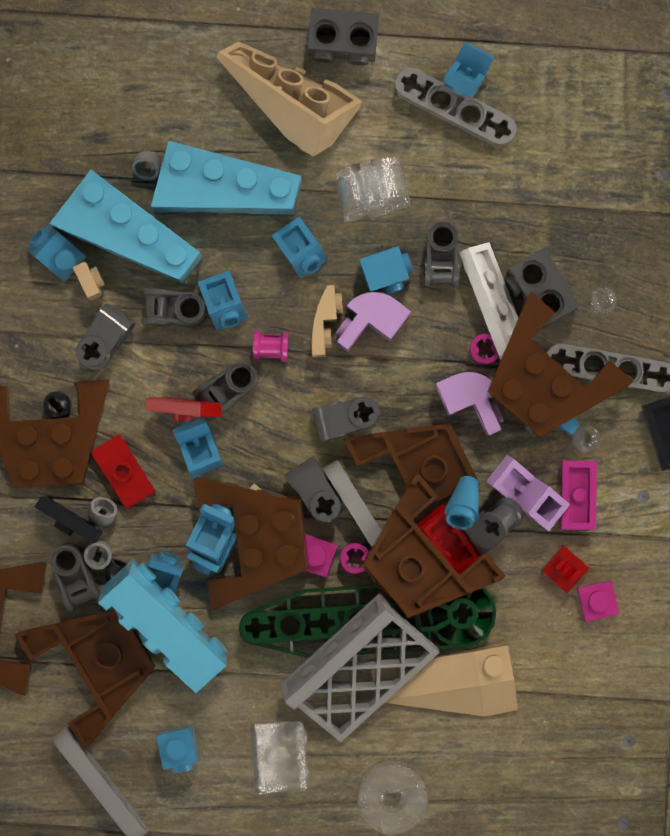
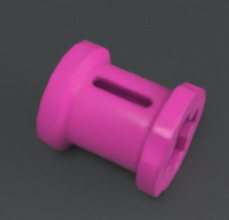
[253,330,289,363]

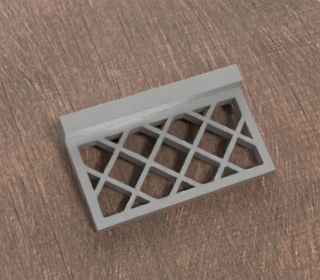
[281,593,440,742]

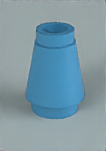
[444,476,479,529]

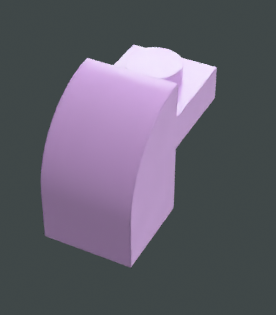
[336,292,411,352]
[435,372,504,436]
[486,455,570,531]

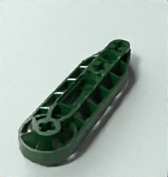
[239,584,496,658]

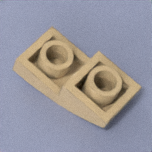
[312,285,343,358]

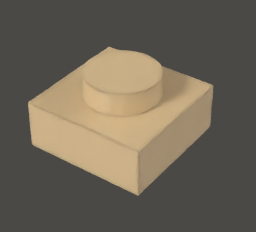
[73,262,105,301]

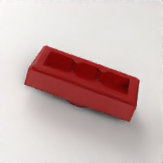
[146,397,222,421]
[91,434,157,510]
[416,504,480,574]

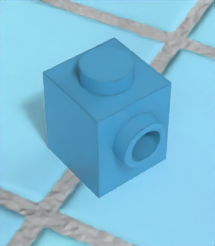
[359,246,413,295]
[156,724,200,773]

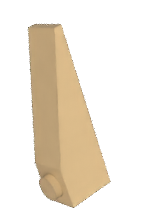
[217,41,363,157]
[371,642,518,717]

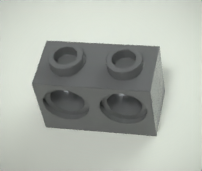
[307,8,379,66]
[505,247,580,329]

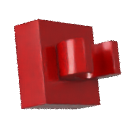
[540,545,590,594]

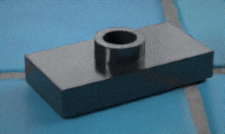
[641,397,670,471]
[35,496,103,543]

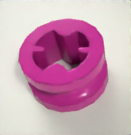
[469,334,499,365]
[340,543,369,574]

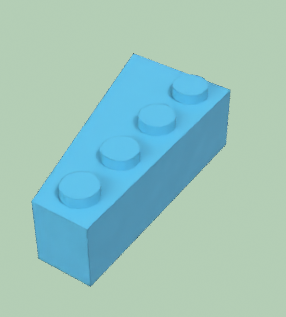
[151,141,302,215]
[49,170,203,284]
[98,558,227,693]

